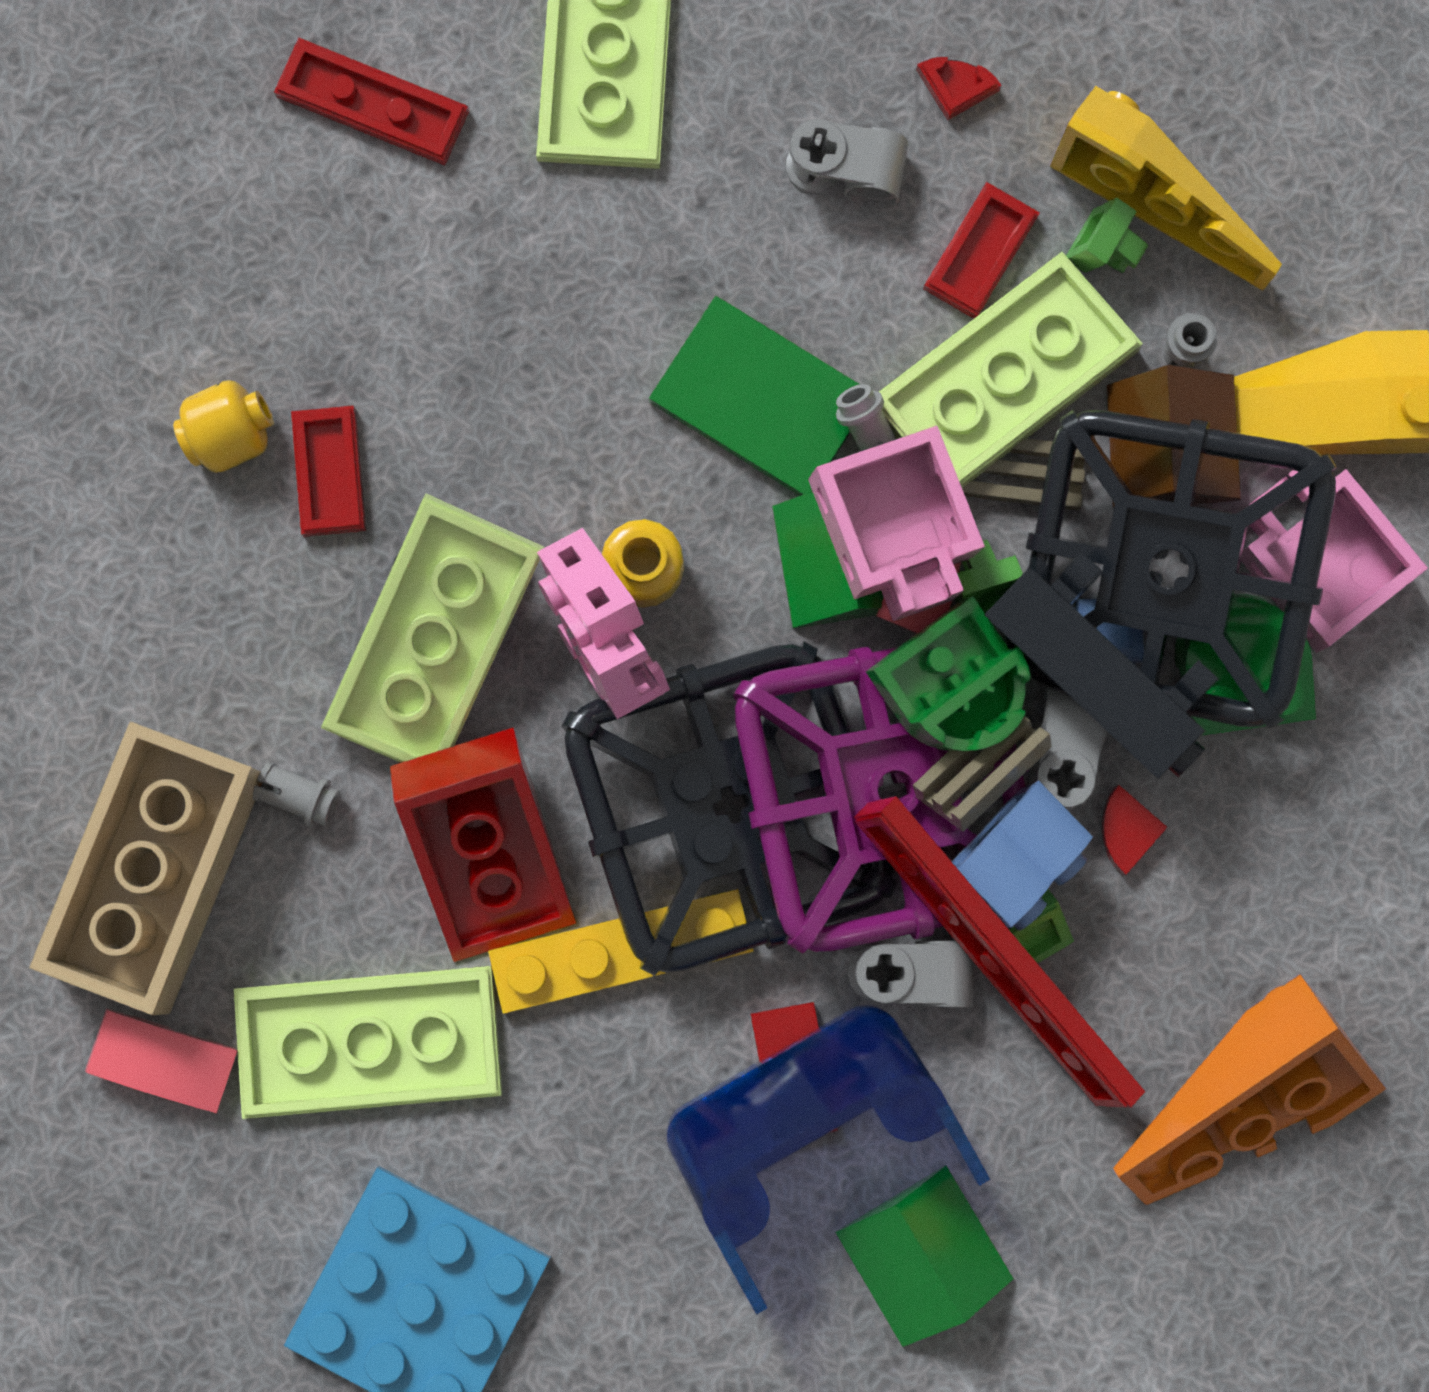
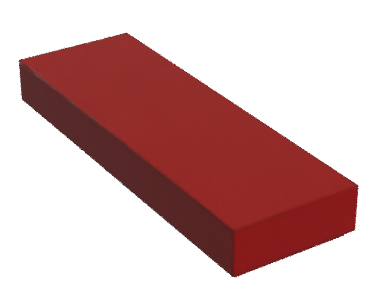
[274,37,469,166]

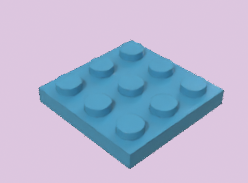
[284,1166,551,1392]

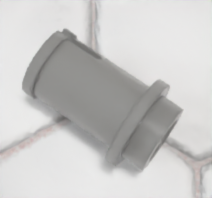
[1163,313,1218,368]
[836,384,896,452]
[253,762,340,827]

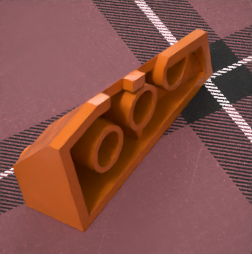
[1113,975,1386,1205]

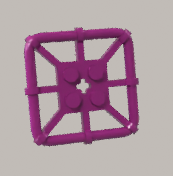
[733,647,1029,954]

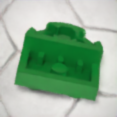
[1174,594,1316,736]
[866,596,1030,751]

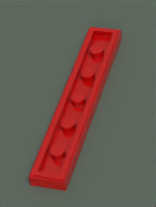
[853,796,1145,1108]

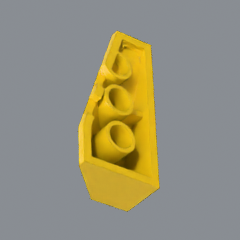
[1050,86,1282,291]
[1234,330,1429,455]

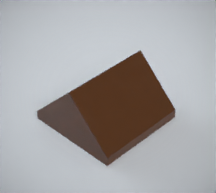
[1107,365,1241,508]

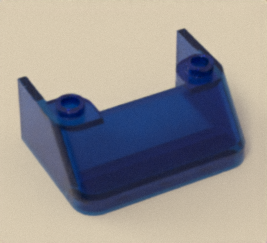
[666,1005,991,1315]

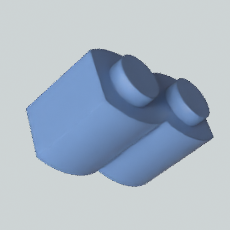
[952,781,1093,931]

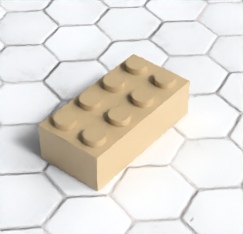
[29,721,263,1015]

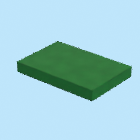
[648,295,860,496]

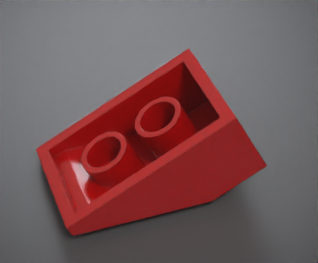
[390,727,576,962]

